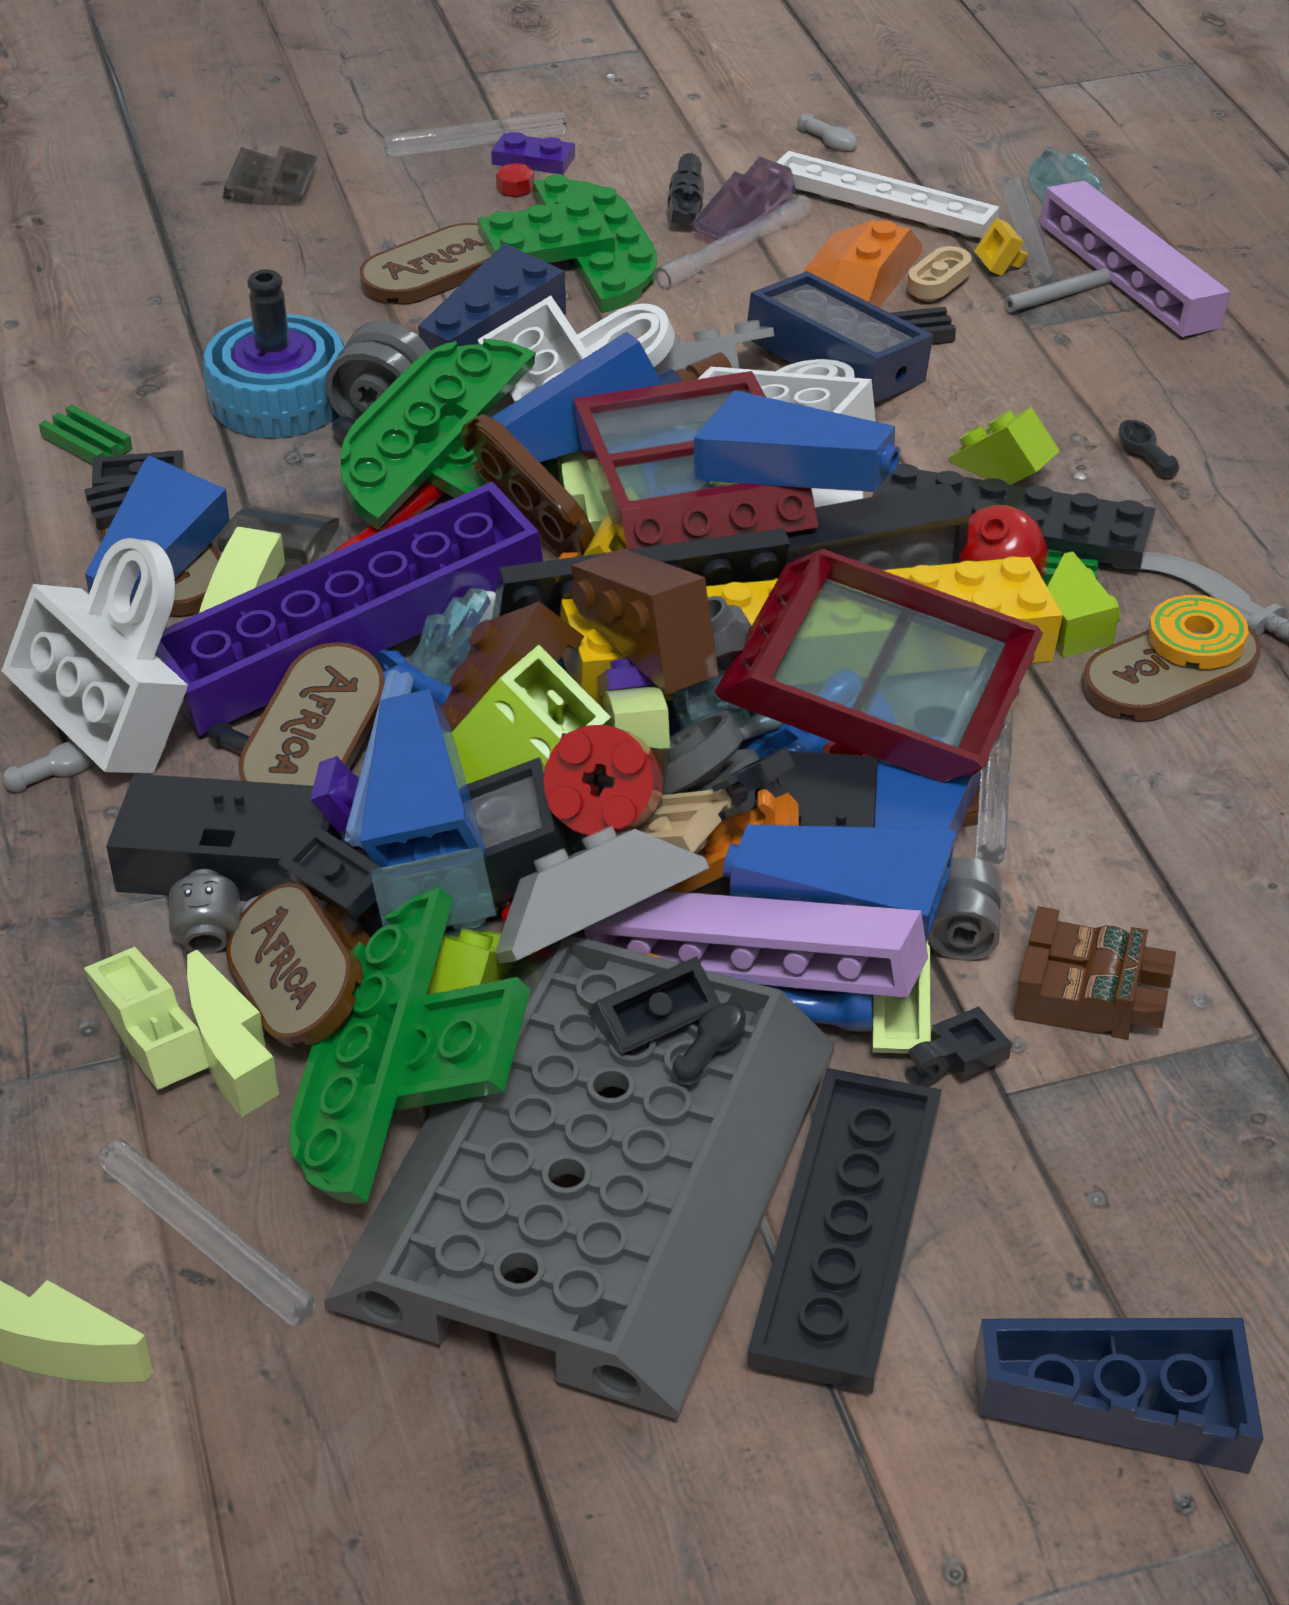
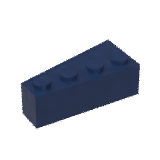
[418,243,566,350]
[974,1318,1264,1474]

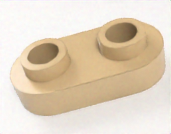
[908,246,972,302]

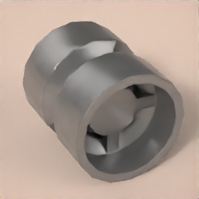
[928,857,1002,961]

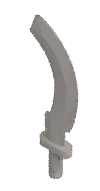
[1111,551,1289,642]

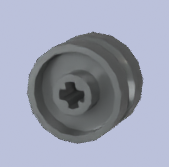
[325,321,430,420]
[663,711,760,820]

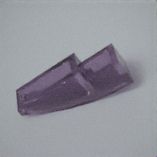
[691,156,796,242]

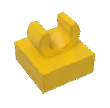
[974,218,1029,276]

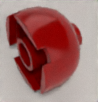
[952,505,1048,577]

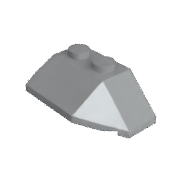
[496,826,709,964]

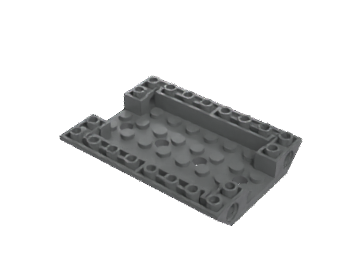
[324,935,834,1420]

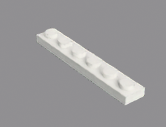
[771,151,999,238]

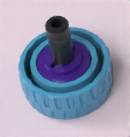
[203,269,345,439]

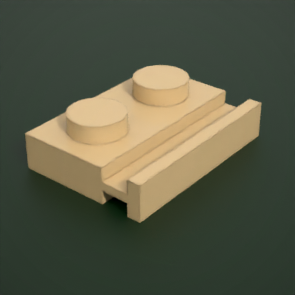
[635,789,732,853]

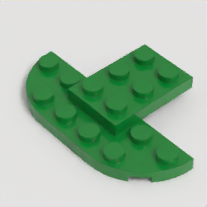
[477,174,657,313]
[340,338,558,530]
[289,887,531,1204]

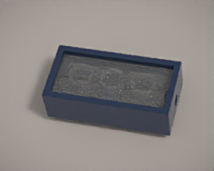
[747,271,934,403]

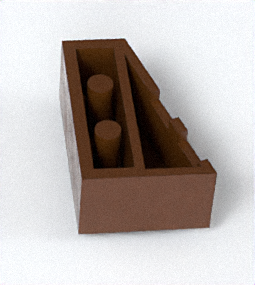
[571,548,719,695]
[440,602,584,732]

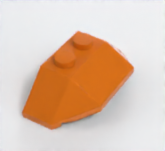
[803,220,922,308]

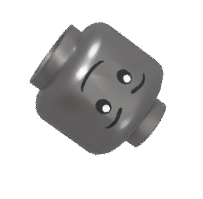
[169,869,240,954]

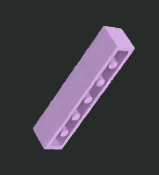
[1039,180,1231,337]
[584,891,928,998]

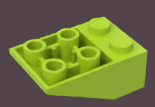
[452,645,611,784]

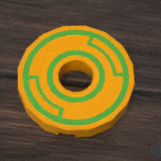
[1149,595,1249,670]

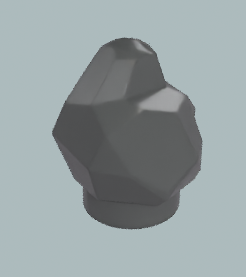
[708,596,751,670]

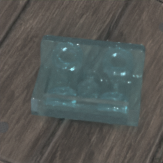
[1027,145,1108,202]
[371,846,496,930]

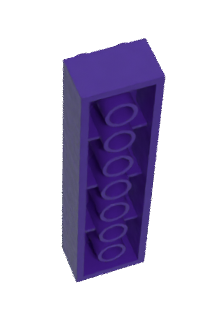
[155,482,543,736]

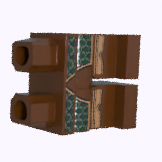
[1015,906,1176,1040]

